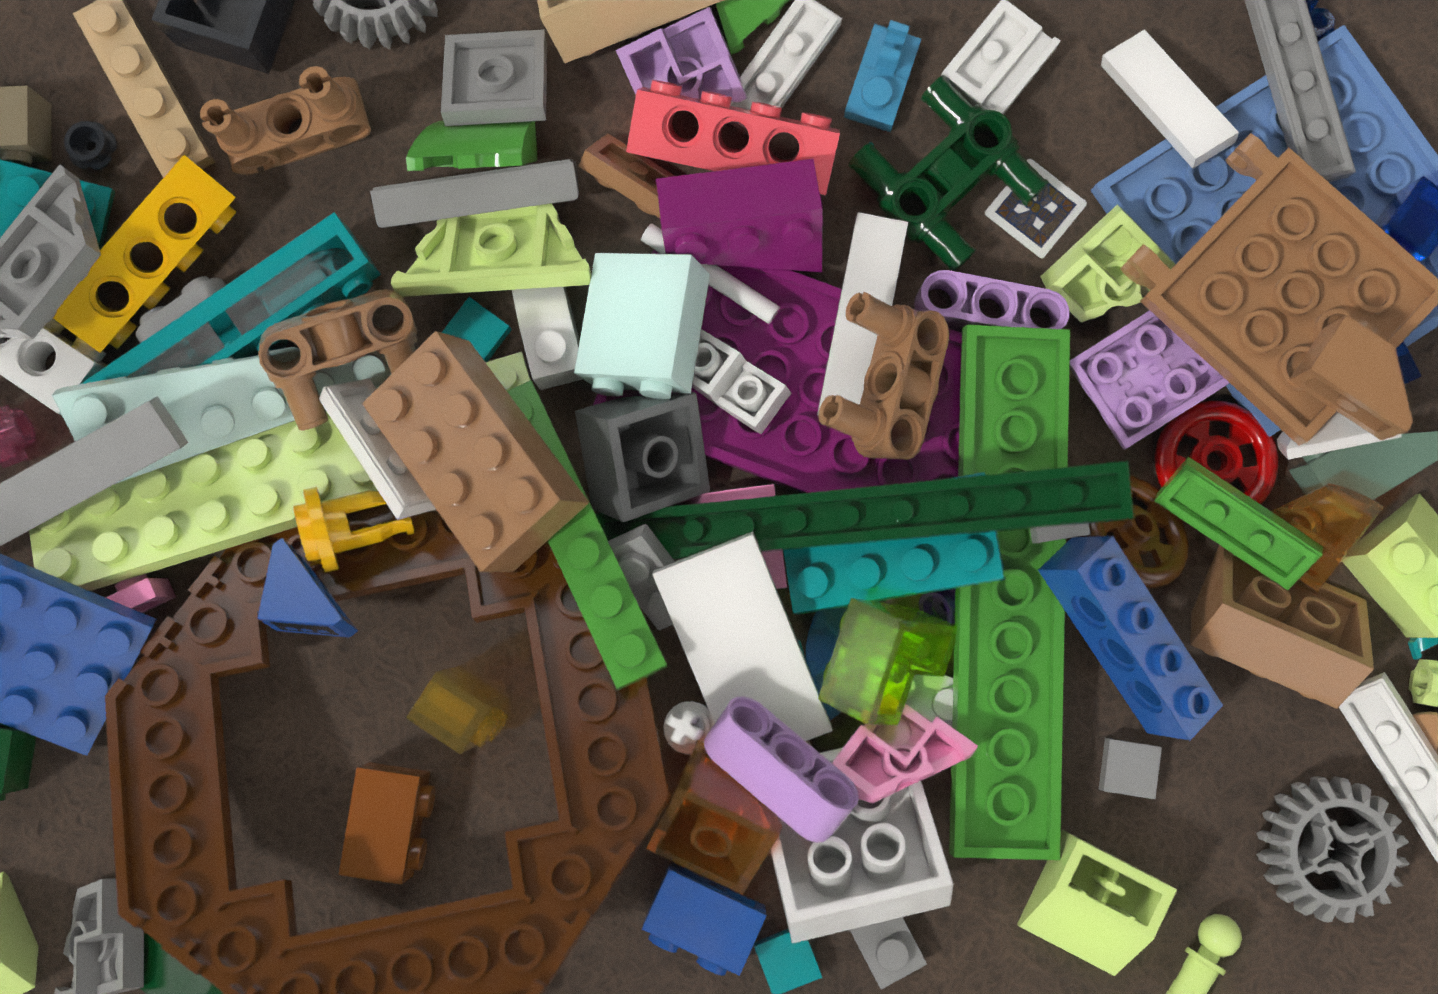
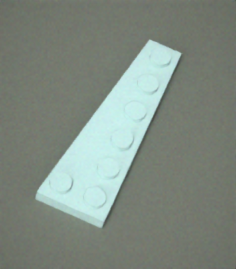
[52,347,391,484]

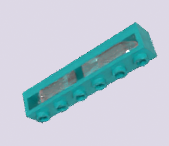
[81,212,381,384]

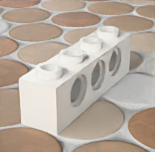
[0,318,108,415]

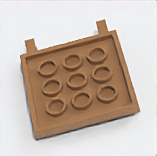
[1120,133,1438,446]

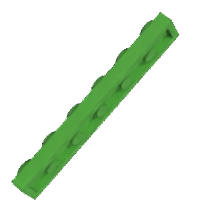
[507,380,667,691]

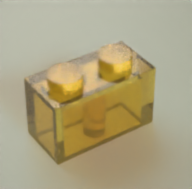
[406,666,510,754]

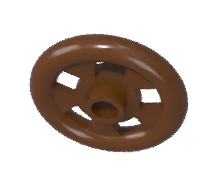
[1084,475,1189,588]

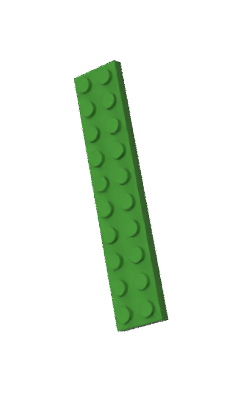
[949,325,1070,860]

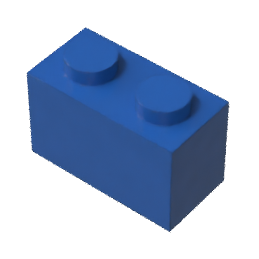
[642,861,767,976]

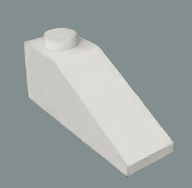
[512,286,582,390]

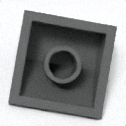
[575,392,710,522]

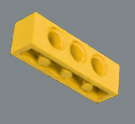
[53,155,236,353]

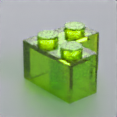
[818,598,957,725]

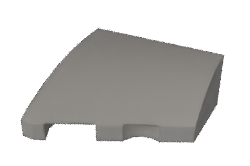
[54,878,144,994]

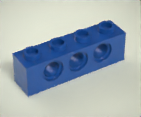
[1038,536,1223,740]

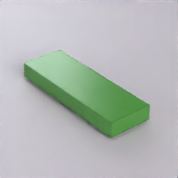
[1155,457,1323,590]

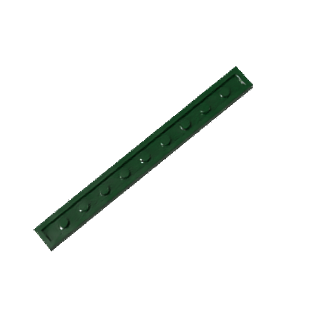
[595,461,1134,560]

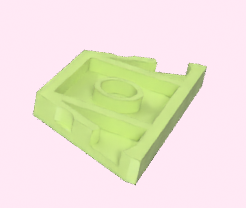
[391,203,591,297]

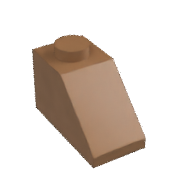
[1289,315,1413,441]

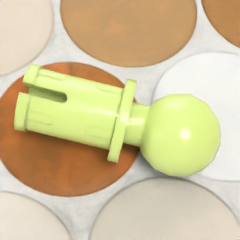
[1166,914,1242,994]

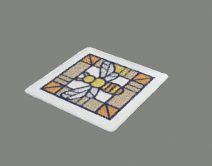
[985,159,1087,258]

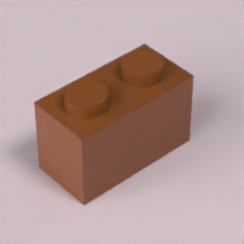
[338,762,436,885]

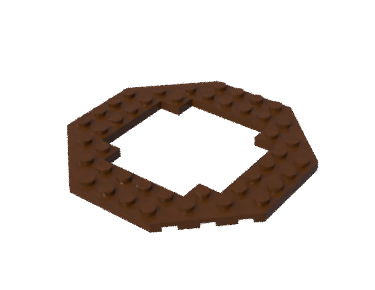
[105,504,671,994]

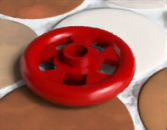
[1155,401,1279,504]

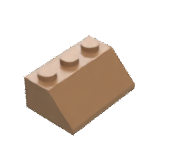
[1190,545,1374,709]

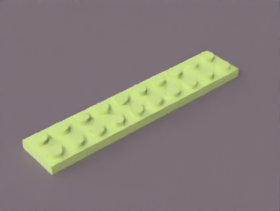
[29,352,531,591]

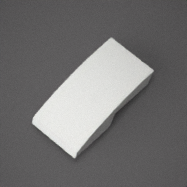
[692,329,791,434]

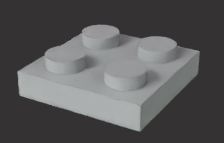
[441,29,547,126]

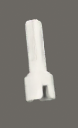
[664,701,715,754]

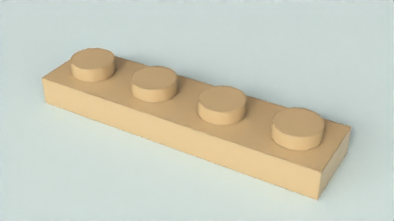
[73,0,215,178]

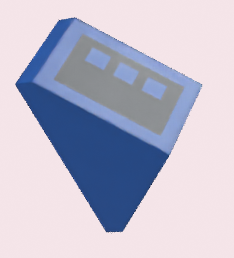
[257,538,358,638]

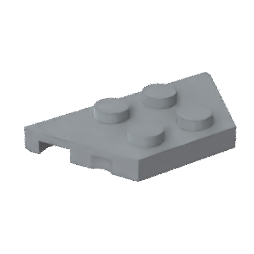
[0,165,101,339]

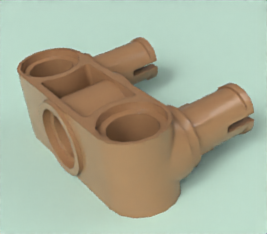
[200,66,371,175]
[258,289,418,431]
[818,292,949,460]

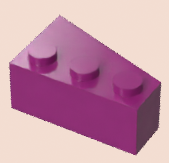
[656,159,823,272]

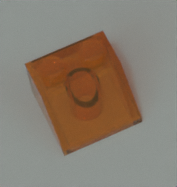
[646,740,783,894]

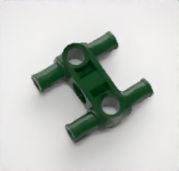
[848,75,1049,271]

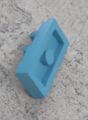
[844,20,921,132]

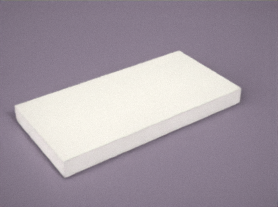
[653,532,832,741]

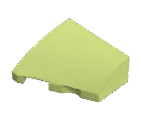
[1040,204,1176,322]

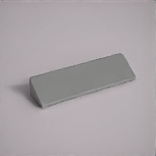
[370,159,579,228]

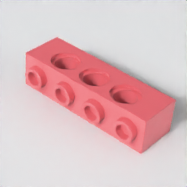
[626,80,840,195]

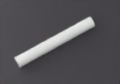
[641,223,780,324]

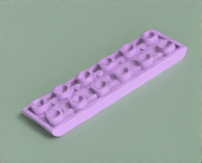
[1069,311,1229,450]

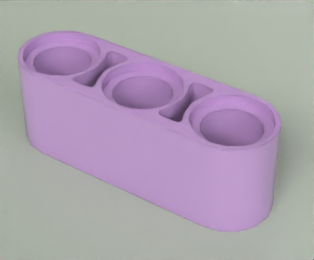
[915,270,1069,332]
[704,697,859,842]

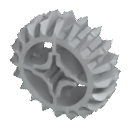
[313,0,438,50]
[1256,776,1410,923]

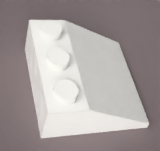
[759,747,953,943]

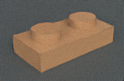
[579,134,675,218]

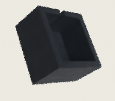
[152,0,295,74]

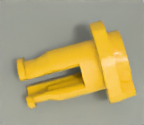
[293,487,414,573]

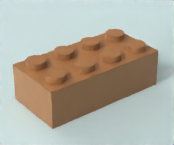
[362,331,589,572]

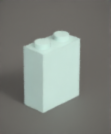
[574,253,710,399]

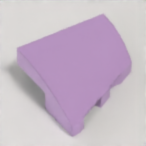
[616,7,747,102]

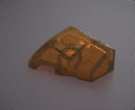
[1271,483,1384,592]

